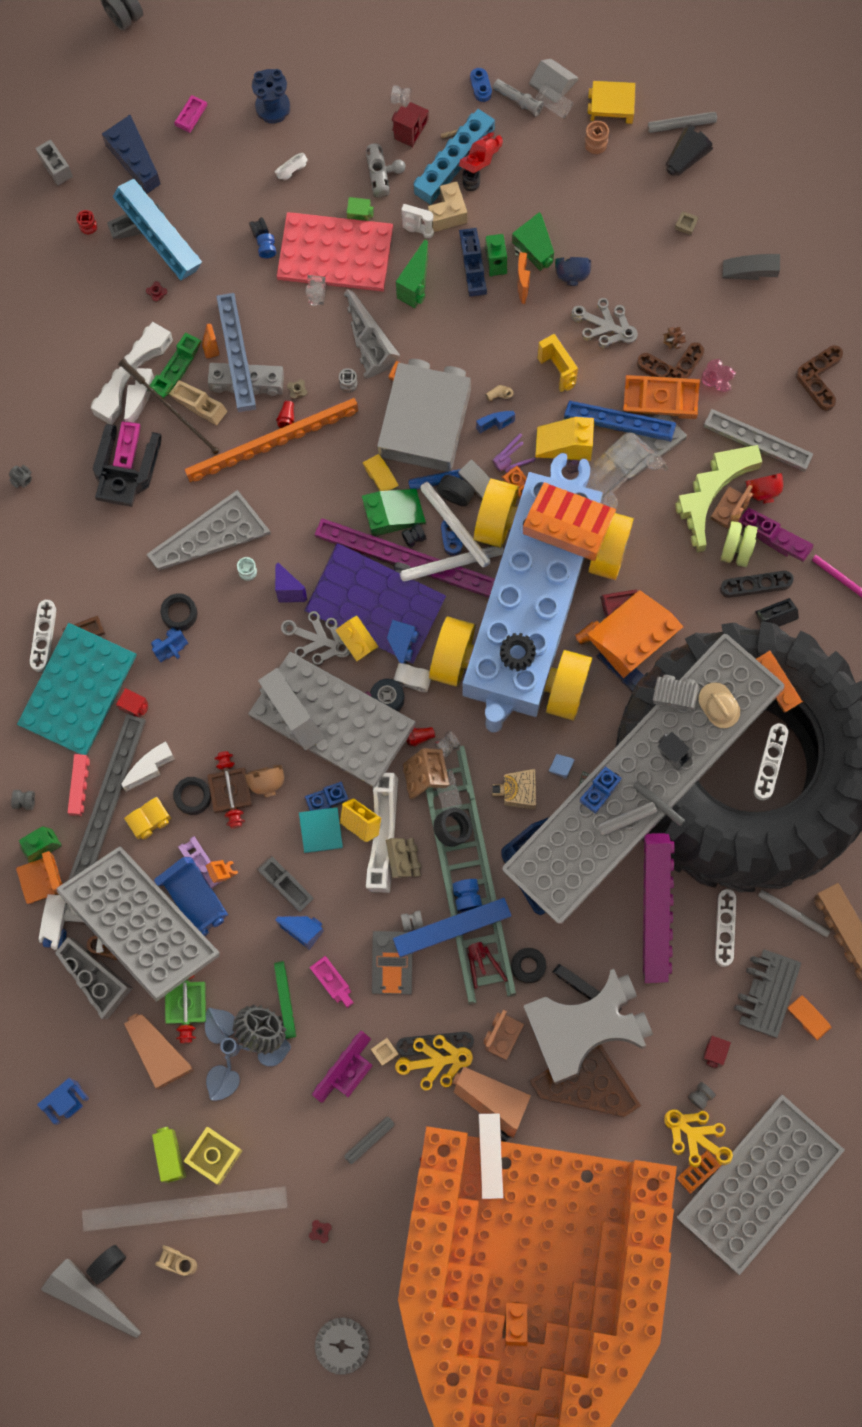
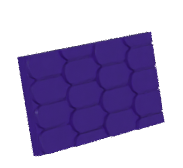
[304,543,446,664]

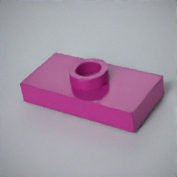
[174,95,207,133]

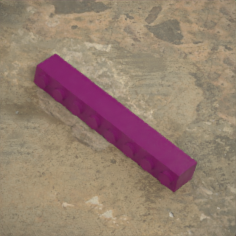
[643,833,674,983]

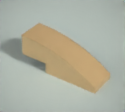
[169,380,227,425]

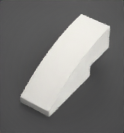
[124,368,154,423]
[122,741,175,792]

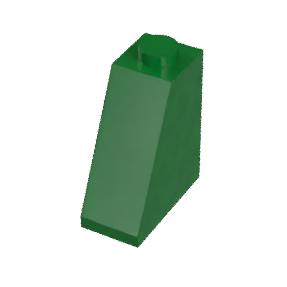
[512,212,554,271]

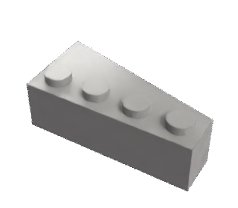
[258,668,324,750]

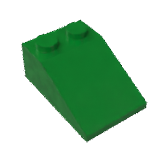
[396,240,428,308]
[362,489,426,537]

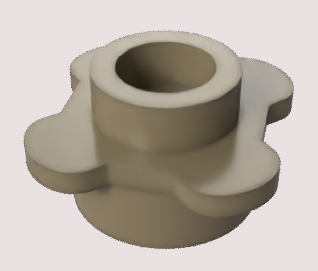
[287,379,308,399]

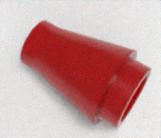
[276,401,294,428]
[406,727,435,747]

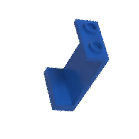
[154,857,228,936]

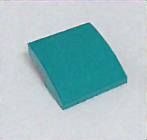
[299,807,343,853]

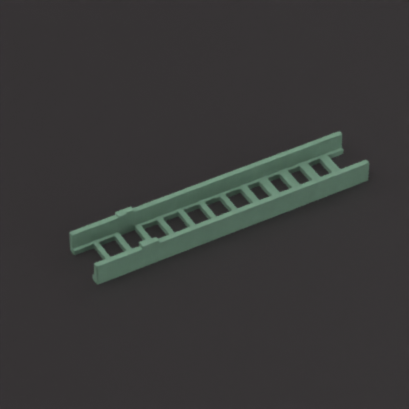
[425,746,516,1004]

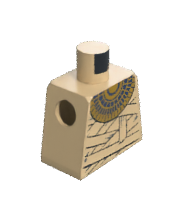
[492,769,536,810]

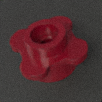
[146,281,167,302]
[309,1220,332,1243]

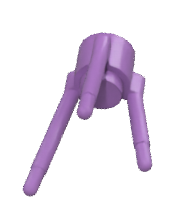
[492,433,535,473]

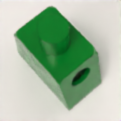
[485,234,507,277]
[19,826,62,863]

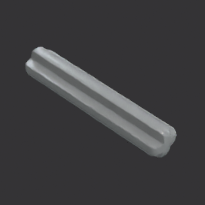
[598,802,657,835]

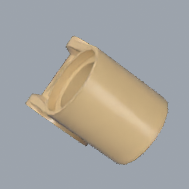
[155,1245,197,1276]

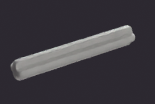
[648,112,717,133]

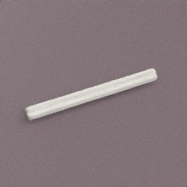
[421,482,490,568]
[400,546,504,582]

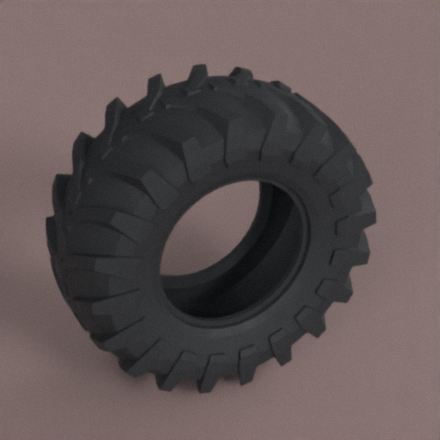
[615,621,862,892]

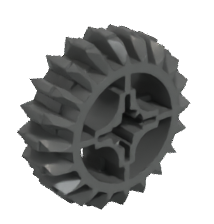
[232,1004,286,1055]

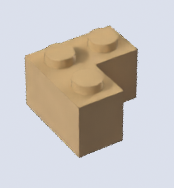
[428,182,467,232]

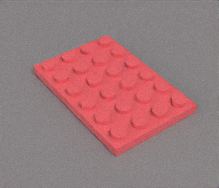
[277,212,393,292]

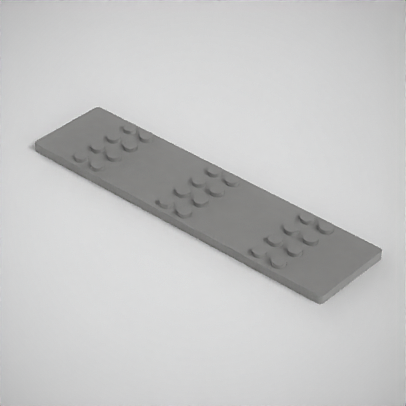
[503,634,784,924]

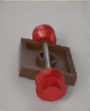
[207,751,253,829]

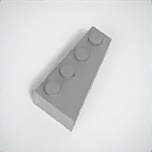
[55,937,133,1019]

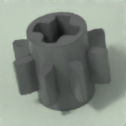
[9,465,32,488]

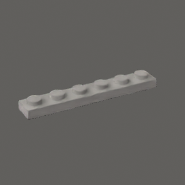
[703,409,813,472]

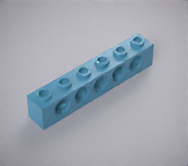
[413,109,495,205]

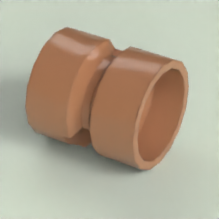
[585,121,609,154]

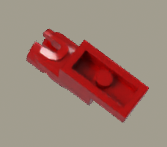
[459,132,503,173]

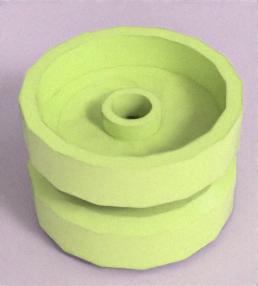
[721,521,757,567]

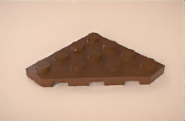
[529,1045,641,1117]

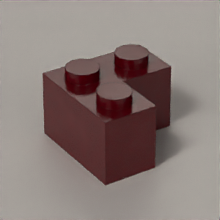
[392,102,429,148]

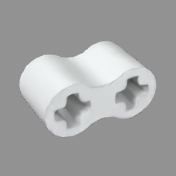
[394,663,431,692]

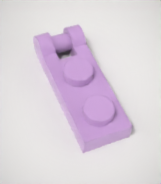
[178,836,223,888]

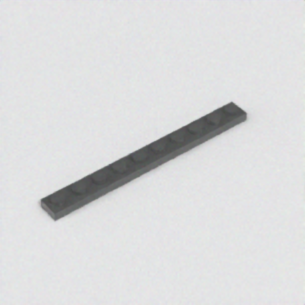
[68,714,146,880]

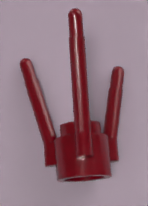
[467,942,508,989]

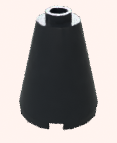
[665,124,713,176]

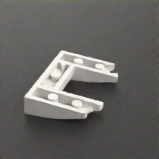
[39,894,104,953]

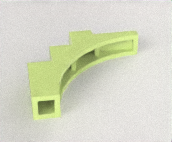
[675,445,762,552]

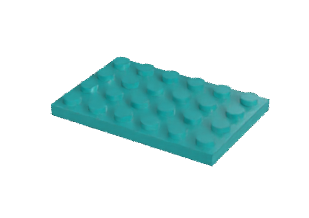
[17,622,137,755]

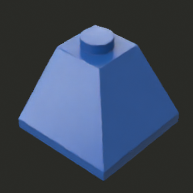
[275,916,324,950]

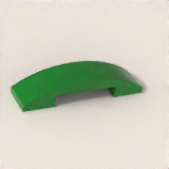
[147,332,201,398]

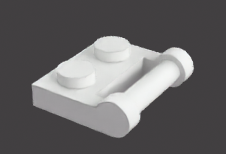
[401,204,434,238]

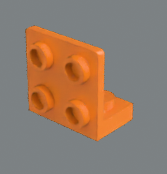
[16,851,62,904]

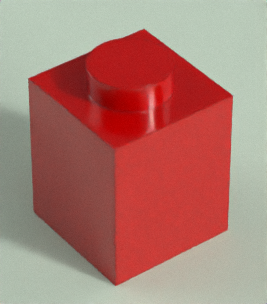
[116,688,148,718]

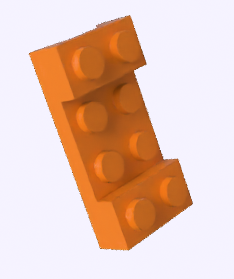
[623,375,700,419]

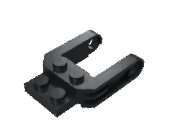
[93,424,162,507]

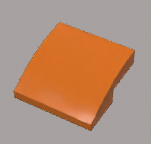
[517,252,530,304]

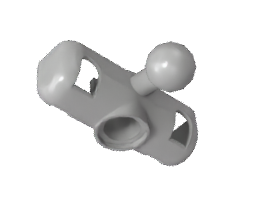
[366,143,405,197]

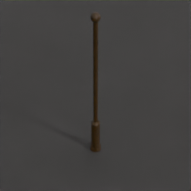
[118,358,219,454]

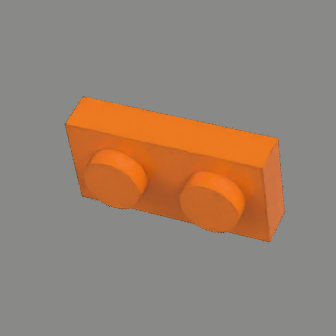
[506,1303,527,1347]

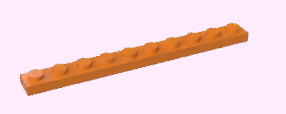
[184,398,358,482]

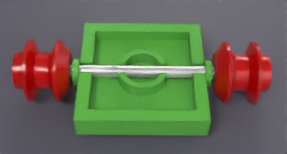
[165,975,206,1044]

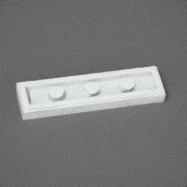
[478,1113,503,1199]

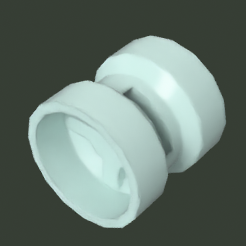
[237,557,257,581]

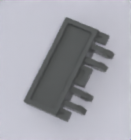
[734,949,801,1039]

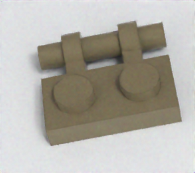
[386,838,421,878]

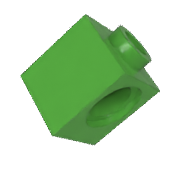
[347,197,374,221]

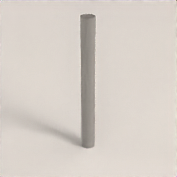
[758,890,831,938]

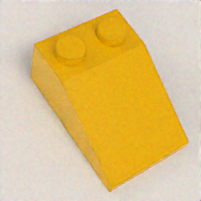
[535,417,594,461]

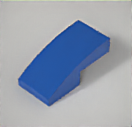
[476,411,515,434]

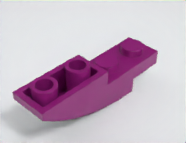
[738,507,813,562]

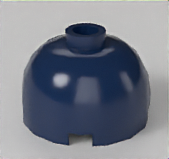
[555,257,591,286]

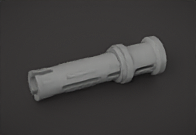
[493,79,544,116]

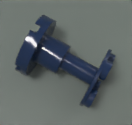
[252,69,290,124]

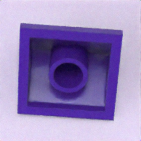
[275,563,308,603]

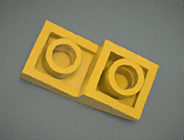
[362,454,399,491]

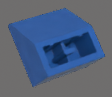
[387,620,419,664]

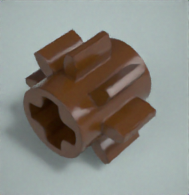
[663,327,686,349]

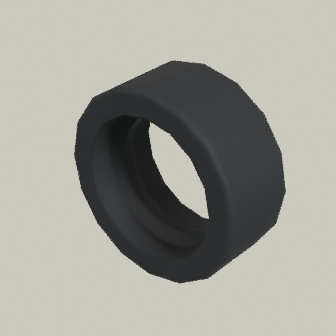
[437,475,474,506]
[160,593,198,631]
[173,777,211,815]
[433,807,472,847]
[86,1245,126,1284]

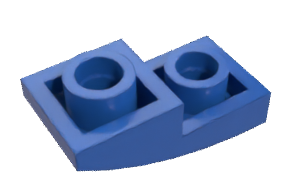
[579,766,622,814]
[304,781,348,811]

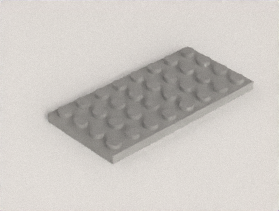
[248,652,416,788]
[57,846,220,1002]
[676,1095,845,1275]

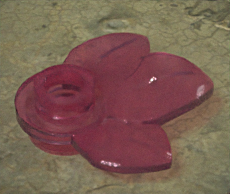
[702,359,736,392]

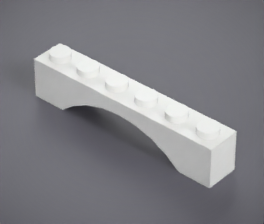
[91,322,173,425]
[366,773,398,893]

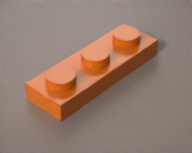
[756,651,803,713]

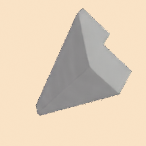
[344,289,400,379]
[41,1259,142,1338]

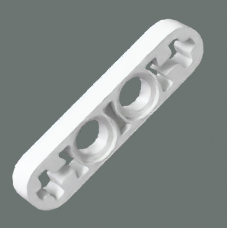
[30,600,56,672]
[754,724,788,800]
[715,889,736,967]

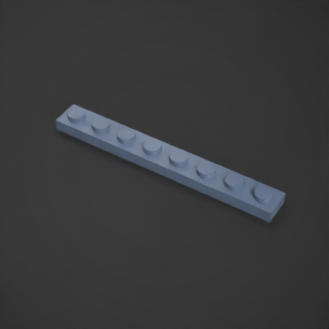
[216,293,256,412]

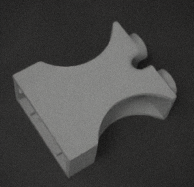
[524,969,653,1084]

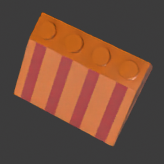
[523,482,616,561]

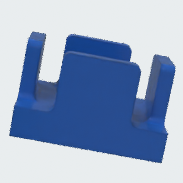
[37,1078,89,1125]

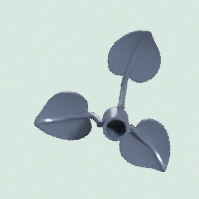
[205,1008,291,1101]

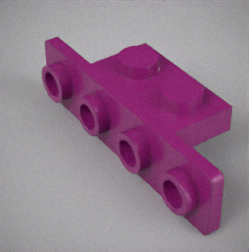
[312,1031,373,1103]

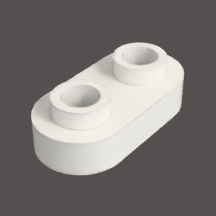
[275,153,308,180]

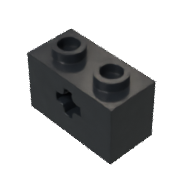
[657,732,693,770]

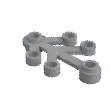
[571,298,638,348]
[281,611,351,665]

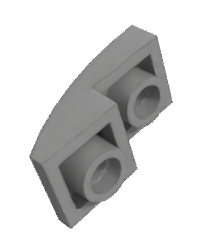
[458,459,490,499]

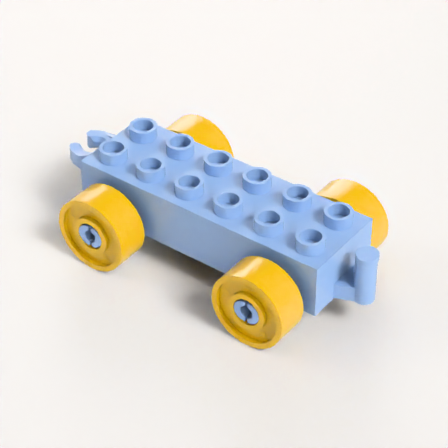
[429,453,634,732]

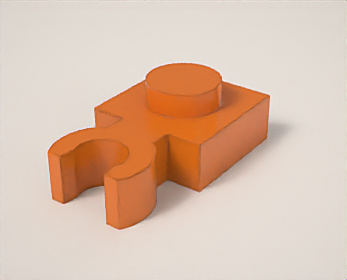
[205,860,238,883]

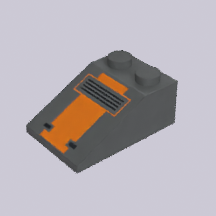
[372,931,413,995]

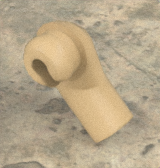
[485,385,514,401]

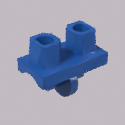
[151,628,189,663]

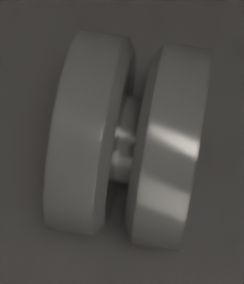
[100,0,143,30]

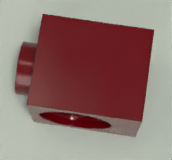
[702,1035,731,1069]

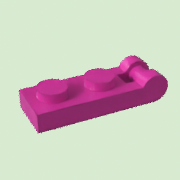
[113,421,141,469]

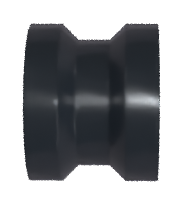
[249,217,269,239]

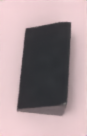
[755,598,799,627]

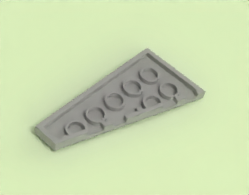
[147,490,271,571]

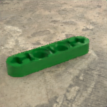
[274,961,296,1039]

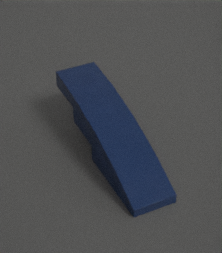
[459,228,487,297]

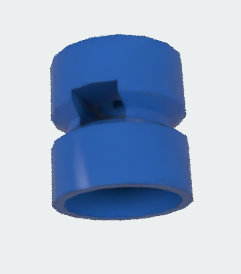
[452,879,482,912]

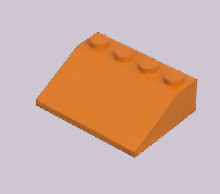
[586,590,683,678]

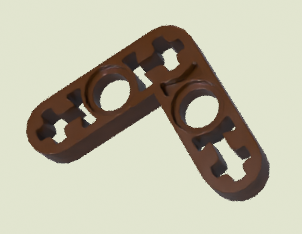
[637,342,704,379]
[796,345,843,411]

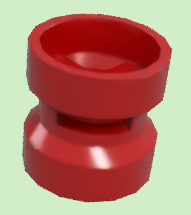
[76,210,97,235]

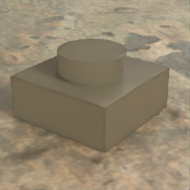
[675,211,699,235]

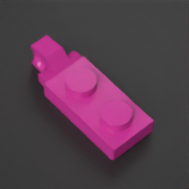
[310,956,354,1008]

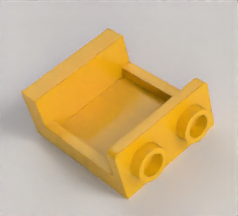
[587,81,635,124]
[537,334,578,392]

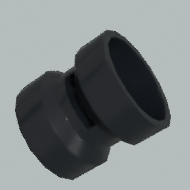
[462,169,480,191]
[401,523,427,548]

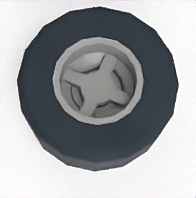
[370,679,405,712]

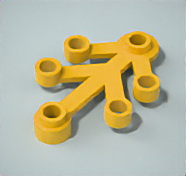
[395,1035,473,1090]
[664,1110,733,1167]

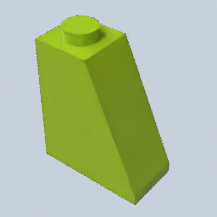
[152,1127,186,1183]

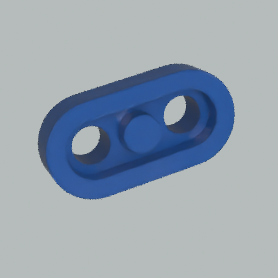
[470,68,492,102]
[441,520,463,555]

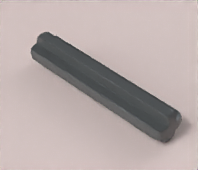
[344,1116,395,1164]

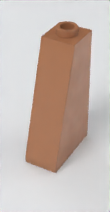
[124,1013,194,1090]
[452,1067,531,1138]

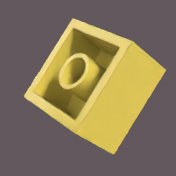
[184,1127,243,1185]

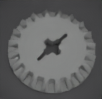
[315,1318,369,1374]

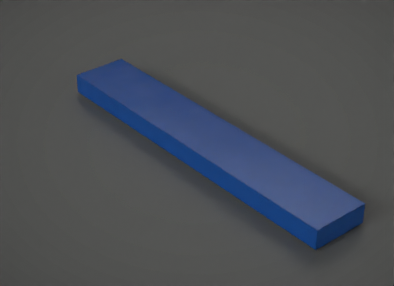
[564,400,676,442]
[393,897,512,958]

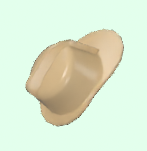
[699,683,740,728]

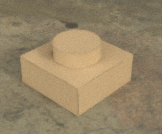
[371,1038,399,1066]

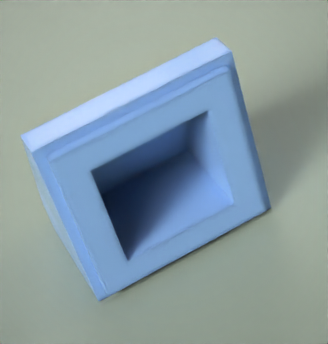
[549,754,575,779]

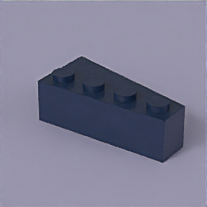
[102,115,161,194]

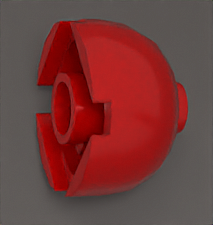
[745,473,783,504]

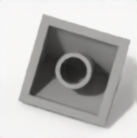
[529,59,578,104]

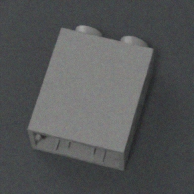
[377,359,471,472]

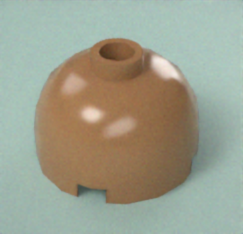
[244,764,284,797]

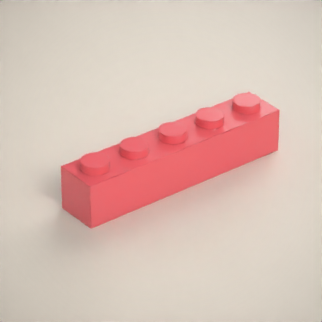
[68,754,90,816]

